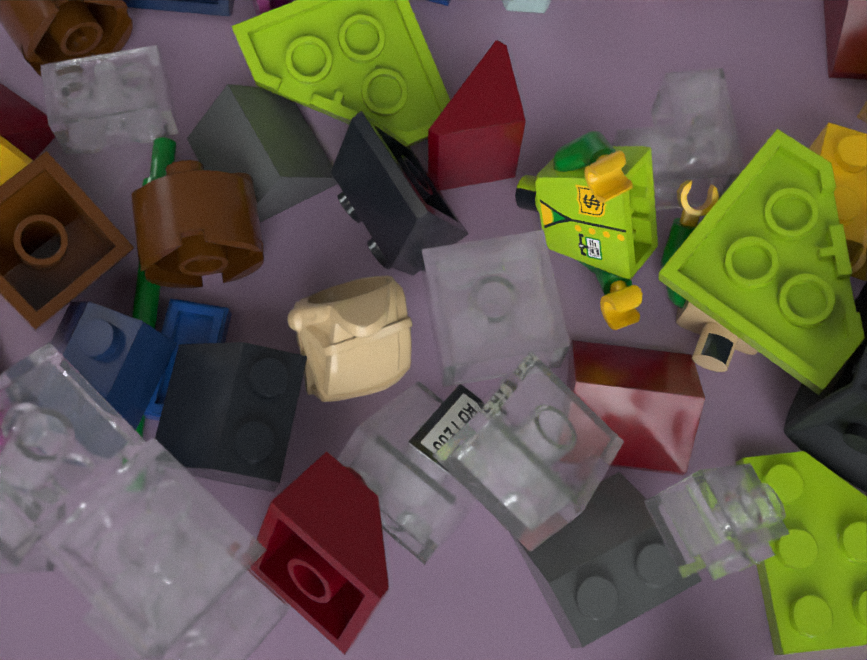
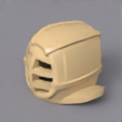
[288,276,413,402]

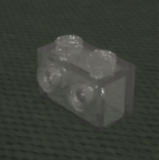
[40,45,179,155]
[644,463,790,582]

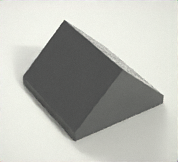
[187,84,338,223]

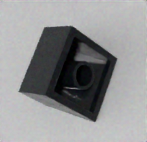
[331,111,468,276]
[148,342,307,492]

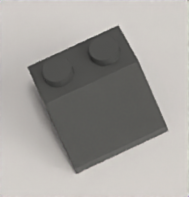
[509,472,702,649]

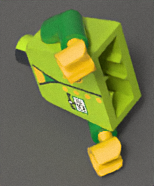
[515,131,658,330]

